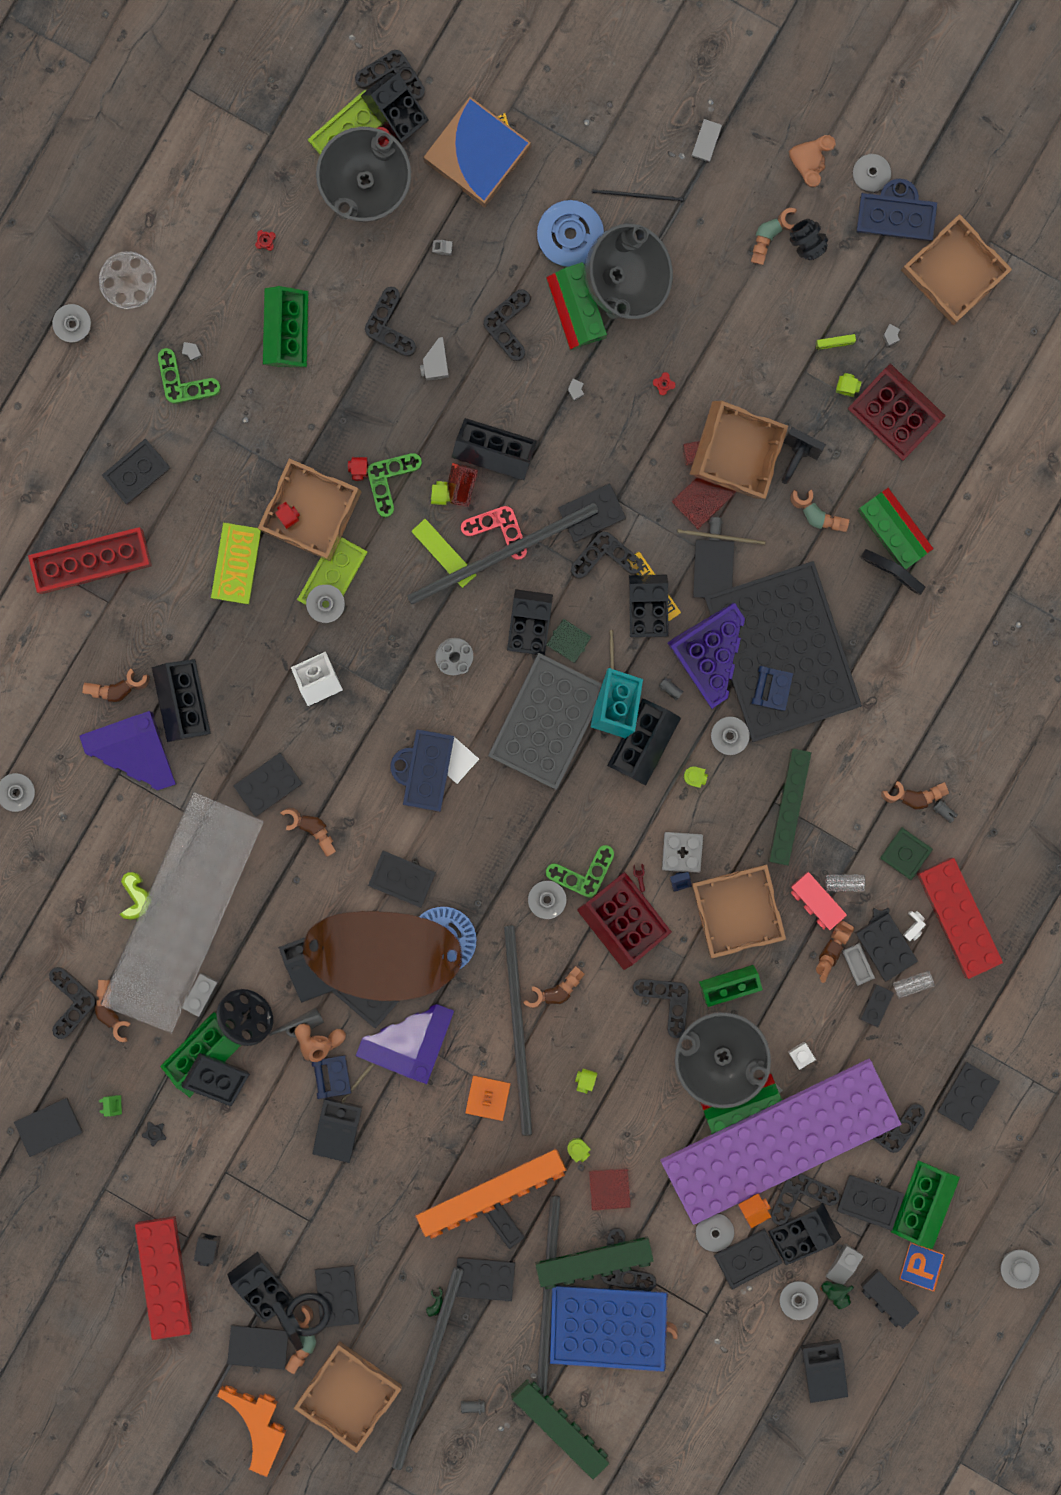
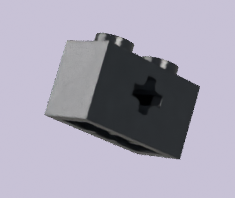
[859,983,894,1027]
[194,1233,221,1267]

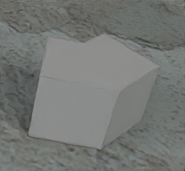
[432,240,453,255]
[883,324,900,347]
[182,342,202,362]
[568,379,584,401]

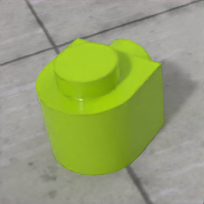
[836,373,861,397]
[431,481,451,505]
[683,767,708,788]
[575,1068,598,1094]
[567,1138,591,1163]

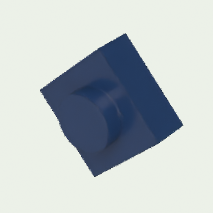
[670,872,692,892]

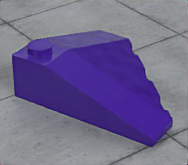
[667,603,745,709]
[79,711,176,790]
[356,1004,454,1084]

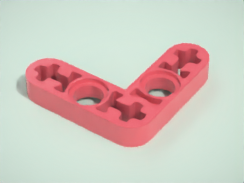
[461,506,527,560]

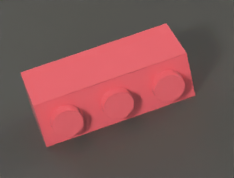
[790,872,847,930]

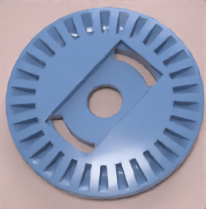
[537,200,604,267]
[419,907,477,969]

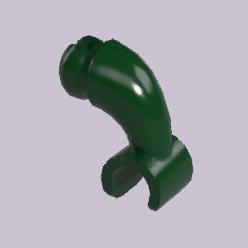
[426,1287,443,1317]

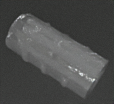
[825,874,865,892]
[893,971,935,999]

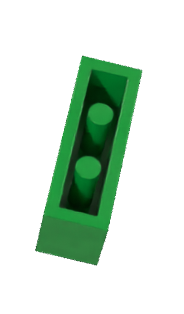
[699,965,763,1007]

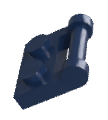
[751,666,793,711]
[311,1055,352,1099]

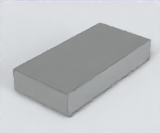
[692,119,722,162]
[842,943,875,986]

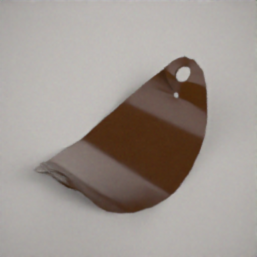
[303,911,462,1001]

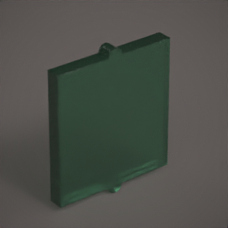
[547,619,592,663]

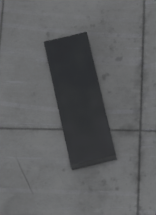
[482,1203,525,1249]

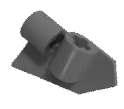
[269,1007,324,1038]

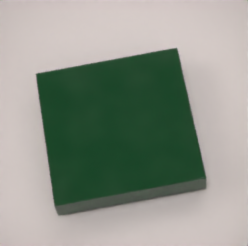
[879,827,933,880]

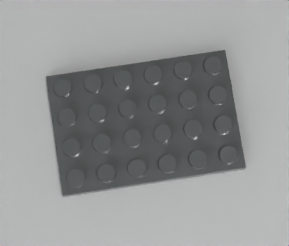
[488,653,602,790]

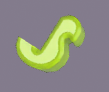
[119,872,152,920]

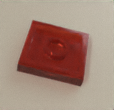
[589,1168,631,1210]

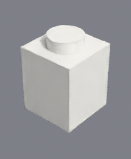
[788,1042,816,1070]

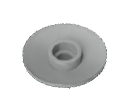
[853,154,891,192]
[52,304,91,343]
[306,585,345,623]
[711,717,749,755]
[0,773,35,812]
[528,881,566,919]
[696,1213,734,1252]
[780,1281,818,1320]

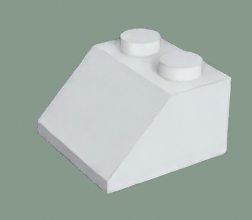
[291,651,343,706]

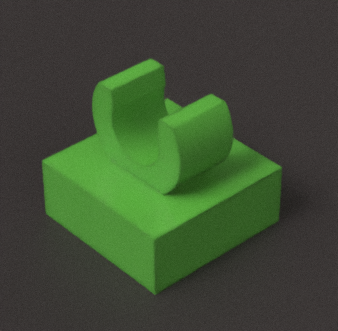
[99,1095,122,1117]

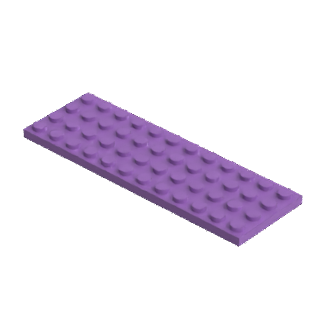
[660,1058,901,1225]

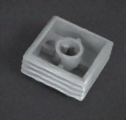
[662,832,703,873]

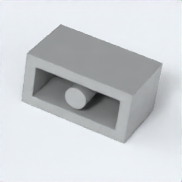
[182,973,219,1017]

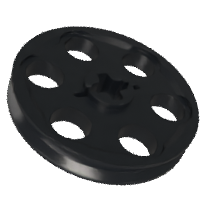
[216,989,273,1046]

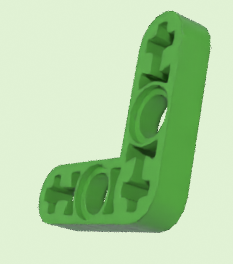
[158,348,221,404]
[368,453,422,518]
[546,845,614,897]

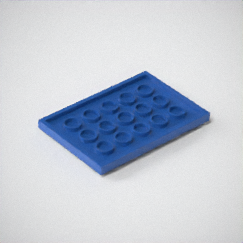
[550,1285,668,1371]

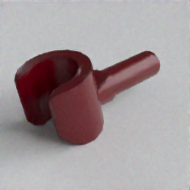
[633,864,645,892]

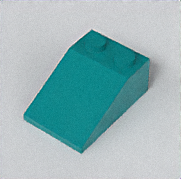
[591,668,643,738]

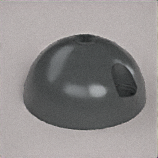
[316,127,411,222]
[584,224,673,319]
[675,1013,771,1108]

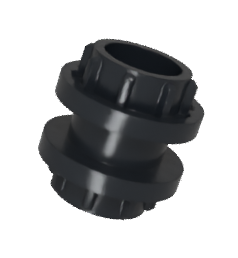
[789,219,828,260]

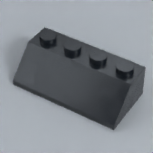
[451,418,537,480]
[152,659,211,742]
[607,698,681,786]

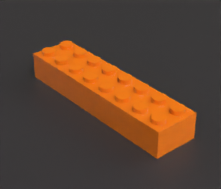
[416,1149,567,1239]

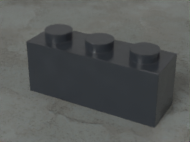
[860,1269,919,1329]

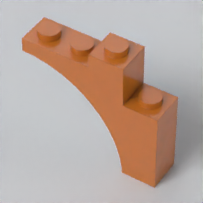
[217,1385,287,1477]

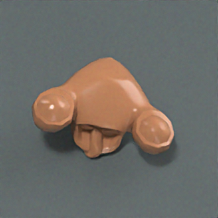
[789,135,836,187]
[294,1024,346,1062]

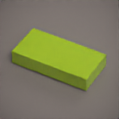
[816,334,856,350]

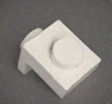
[903,911,926,941]

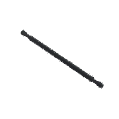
[592,189,683,201]

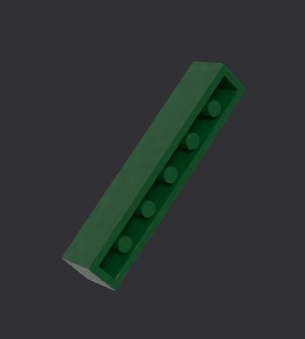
[768,749,812,866]
[535,1236,654,1289]
[511,1379,610,1480]

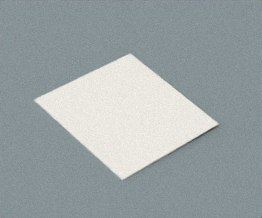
[448,737,479,784]

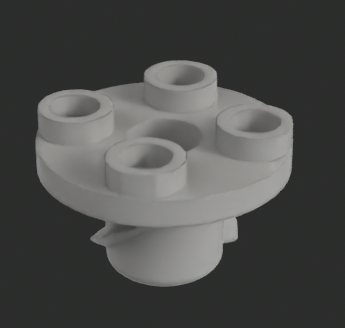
[435,638,473,675]
[1000,1249,1039,1289]

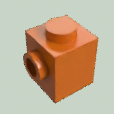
[738,1194,771,1228]

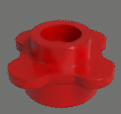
[255,230,276,251]
[653,372,676,395]

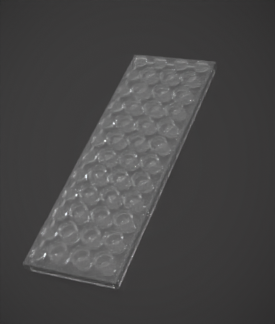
[100,792,264,1033]

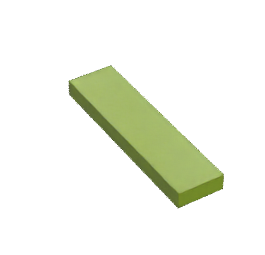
[411,519,477,588]

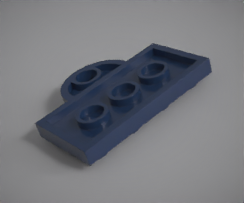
[856,179,937,242]
[390,729,454,812]

